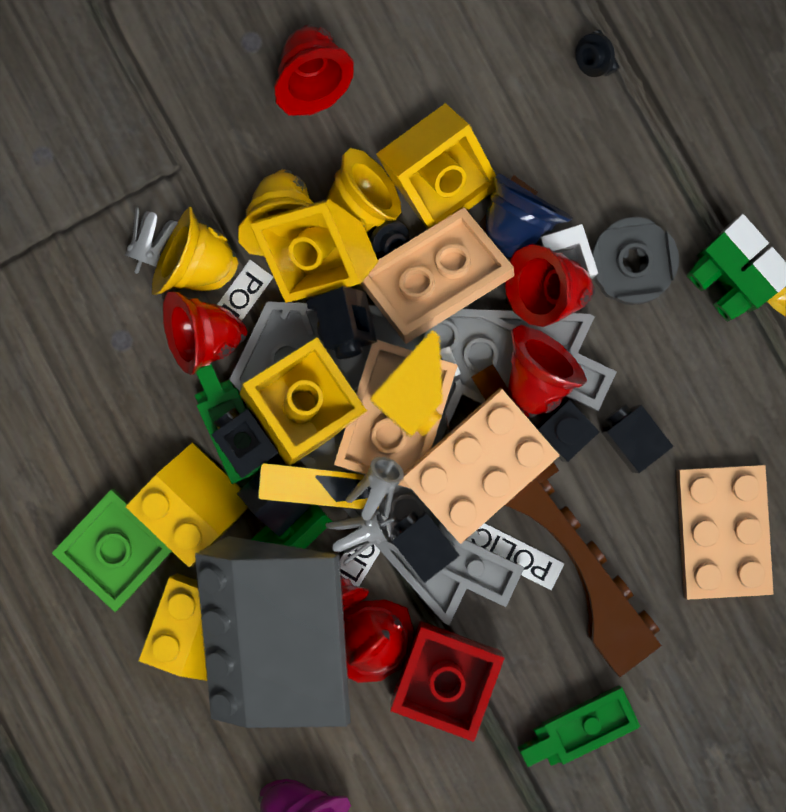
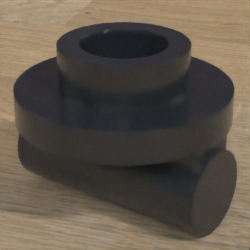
[576,30,620,77]
[368,218,409,260]

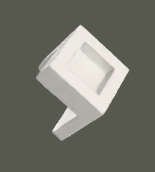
[537,224,598,279]

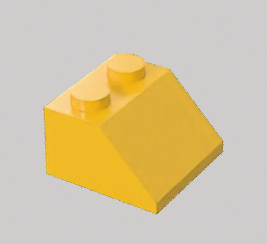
[376,103,496,229]
[250,199,379,303]
[370,330,443,437]
[240,337,367,466]
[125,442,248,568]
[139,573,207,681]

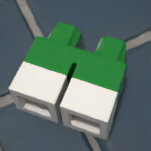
[686,214,786,322]

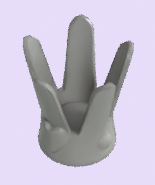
[125,206,178,274]
[346,457,404,521]
[325,509,394,566]

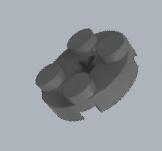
[592,217,679,305]

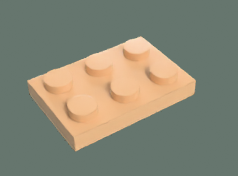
[360,208,514,344]
[334,340,458,489]
[403,388,560,544]
[676,465,774,600]

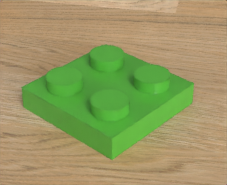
[52,489,172,612]

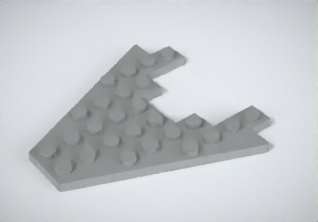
[230,302,617,625]

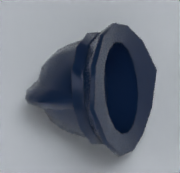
[486,173,573,258]

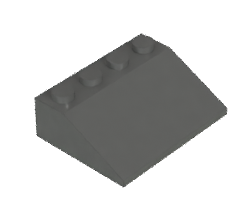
[195,536,351,728]

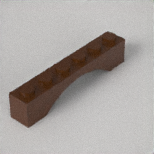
[504,478,662,677]

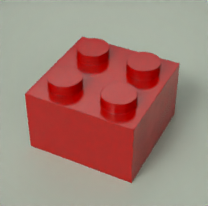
[390,621,505,742]

